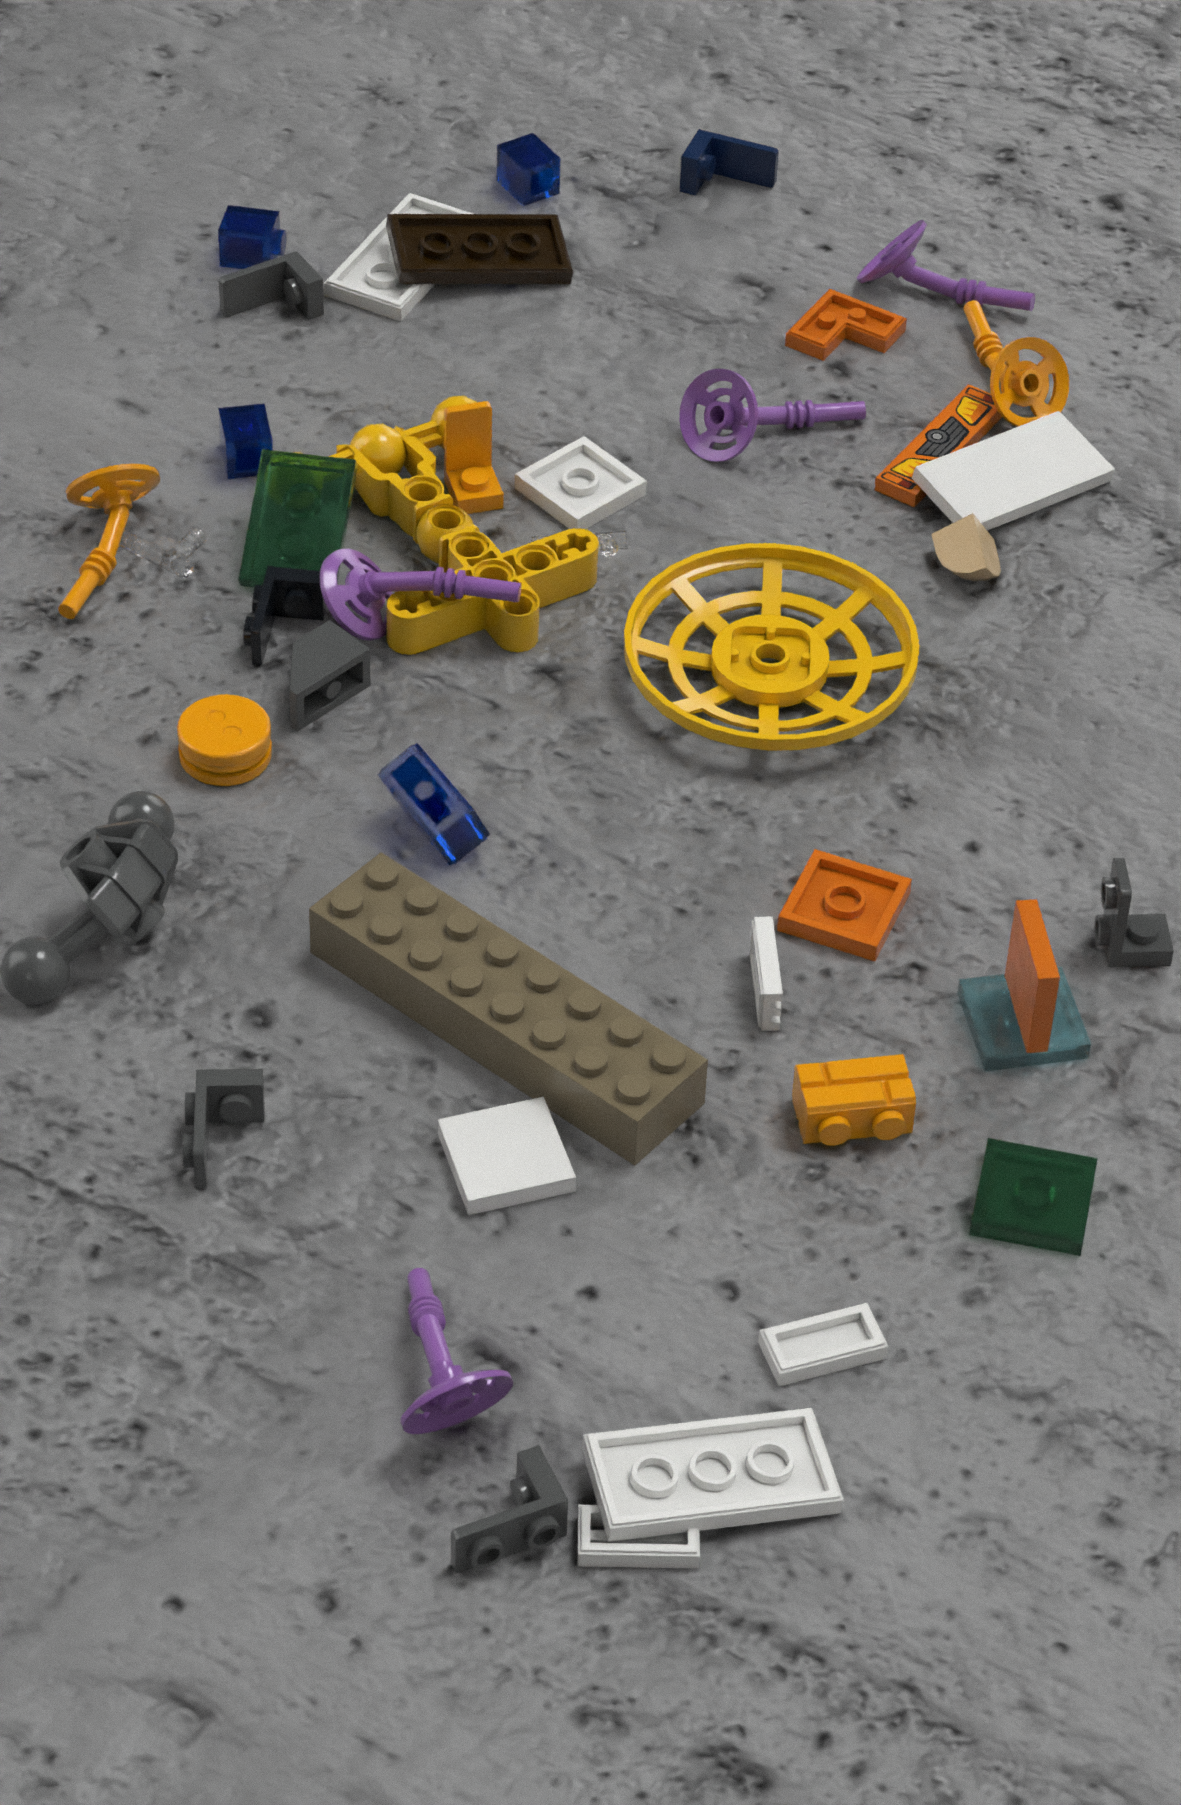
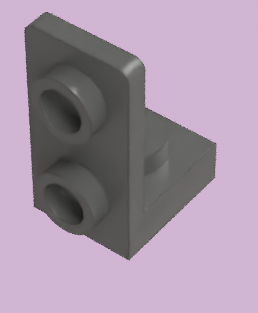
[219,251,324,320]
[1094,858,1174,967]
[183,1069,265,1188]
[451,1445,568,1573]

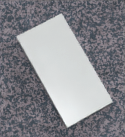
[324,193,473,322]
[912,411,1115,531]
[581,1408,844,1542]

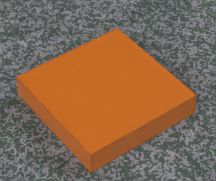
[777,849,912,962]
[1005,899,1060,1053]

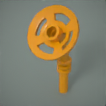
[963,300,1069,427]
[58,464,160,619]

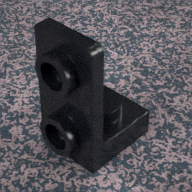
[243,566,326,665]

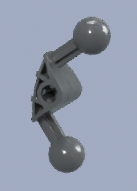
[1,791,178,1005]

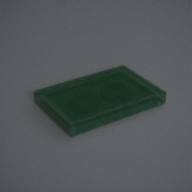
[238,449,358,588]

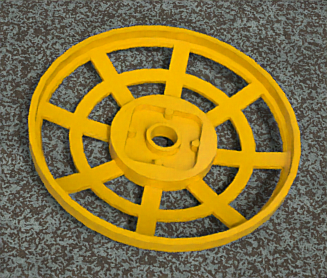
[624,543,920,751]

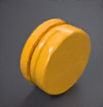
[177,694,272,786]

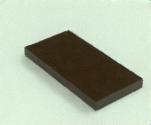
[386,214,573,284]

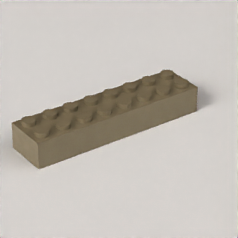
[309,852,708,1166]

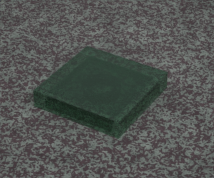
[969,1138,1098,1256]

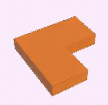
[785,289,907,361]

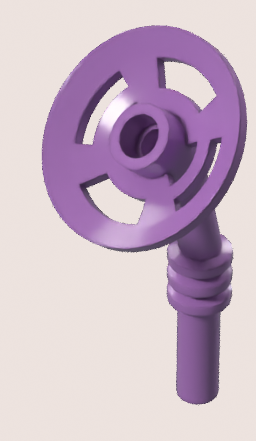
[857,220,1035,311]
[679,369,866,462]
[320,549,521,641]
[400,1268,513,1434]

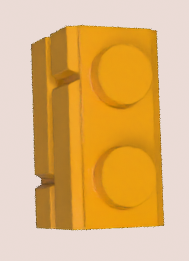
[792,1054,916,1146]

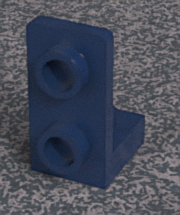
[679,129,779,196]

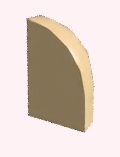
[931,513,1001,581]

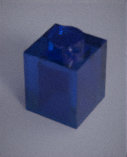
[496,133,561,206]
[218,205,287,269]
[218,403,273,479]

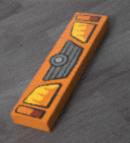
[874,384,1002,507]

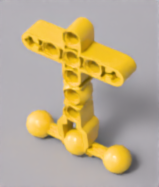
[264,395,599,655]

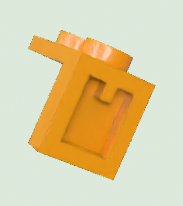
[444,401,504,514]

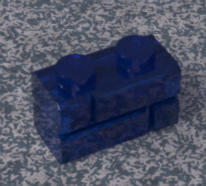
[378,743,490,866]

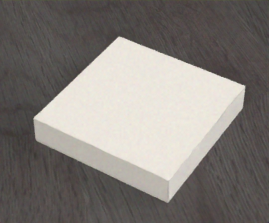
[515,436,647,529]
[438,1097,576,1215]

